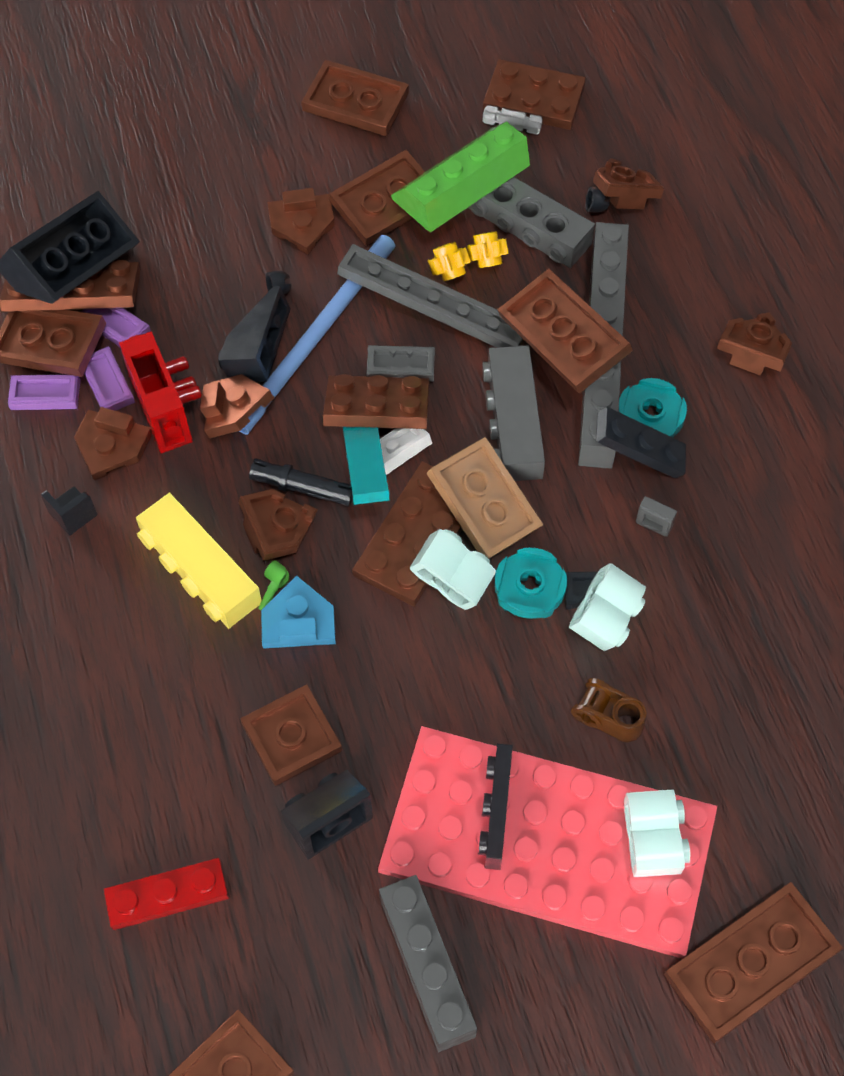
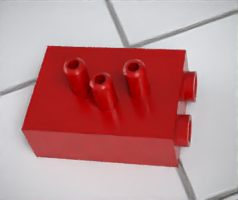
[119,331,202,454]

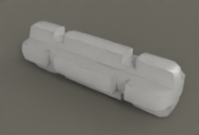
[483,105,543,135]

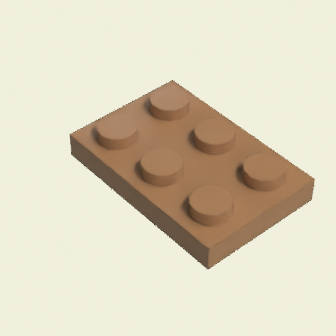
[426,437,543,559]

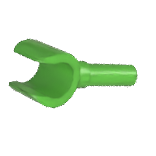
[258,560,289,611]

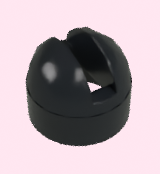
[585,186,610,213]
[266,270,291,295]

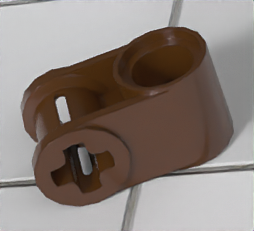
[571,678,647,742]

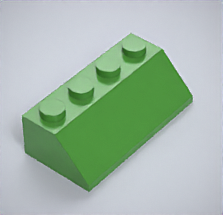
[391,121,530,233]

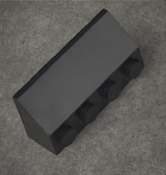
[0,191,140,304]

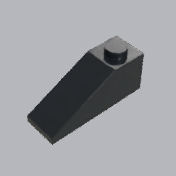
[218,286,291,382]

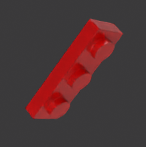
[104,858,229,930]

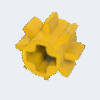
[467,231,509,268]
[428,242,471,281]

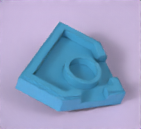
[261,576,336,648]

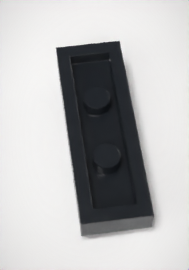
[596,407,686,479]
[478,743,513,870]

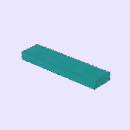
[343,427,390,505]

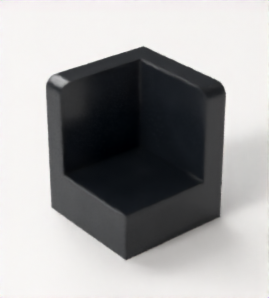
[40,486,98,536]

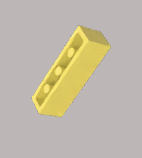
[136,492,262,629]

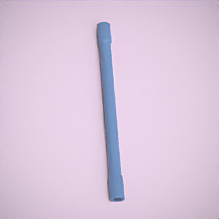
[239,235,395,434]

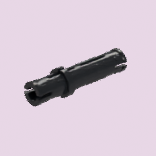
[249,458,353,507]

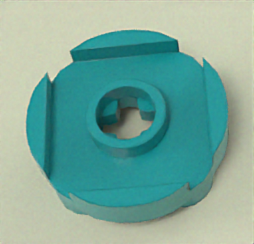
[619,378,687,438]
[494,547,567,618]

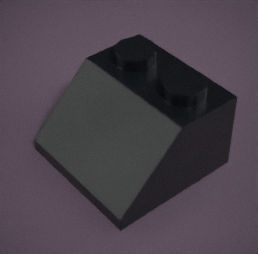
[281,770,373,860]

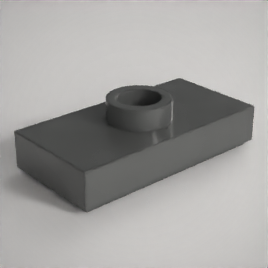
[367,345,435,382]

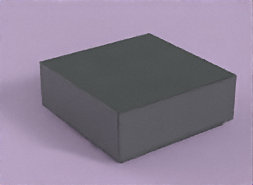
[636,496,677,537]

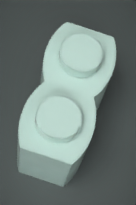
[410,529,496,610]
[569,563,646,651]
[624,789,690,877]

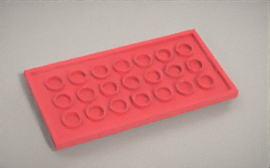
[378,726,717,959]

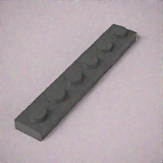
[337,244,524,348]

